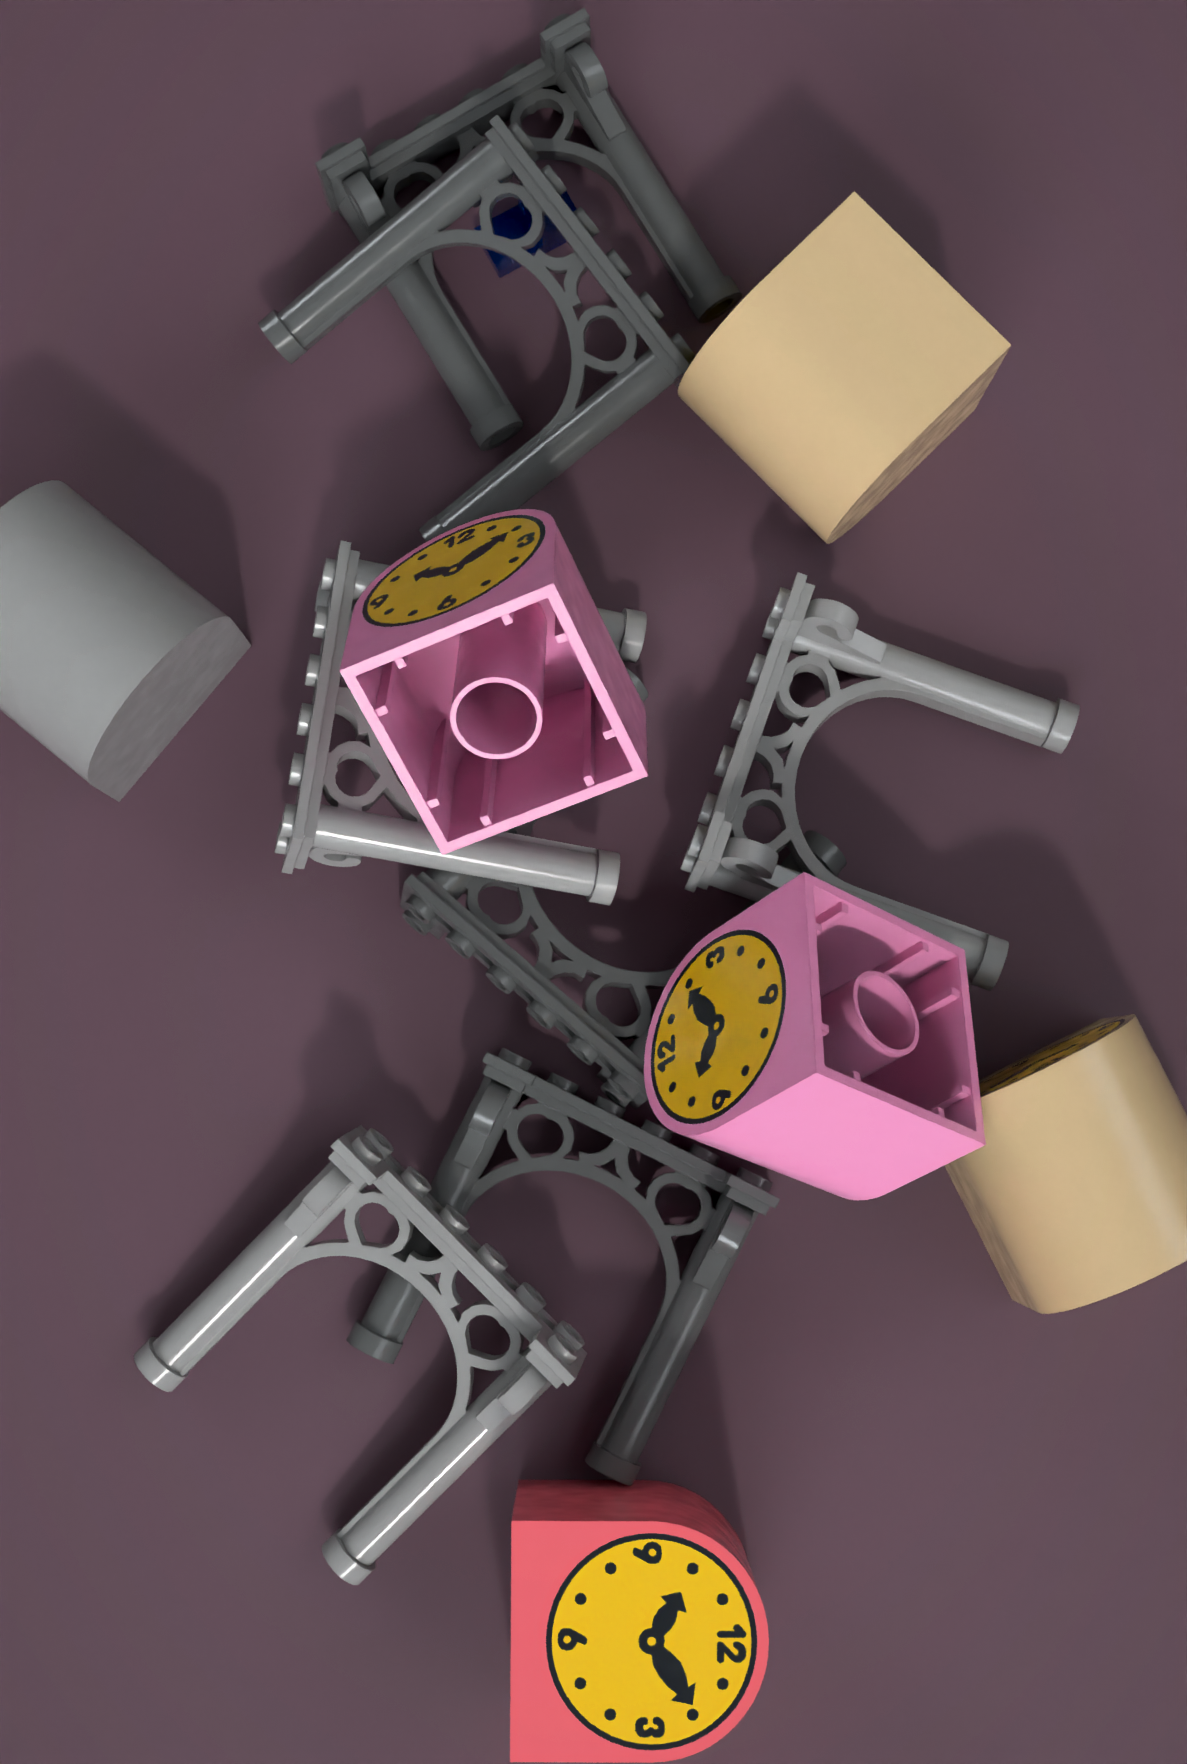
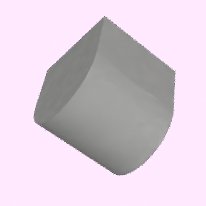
[0,480,252,802]

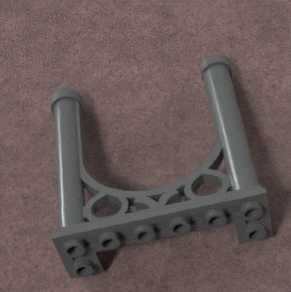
[315,8,742,451]
[258,115,695,542]
[400,668,847,1110]
[346,1047,780,1486]

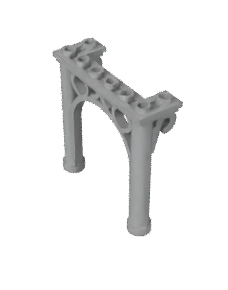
[274,540,647,905]
[681,572,1080,991]
[134,1125,588,1585]

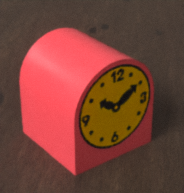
[510,1480,769,1763]

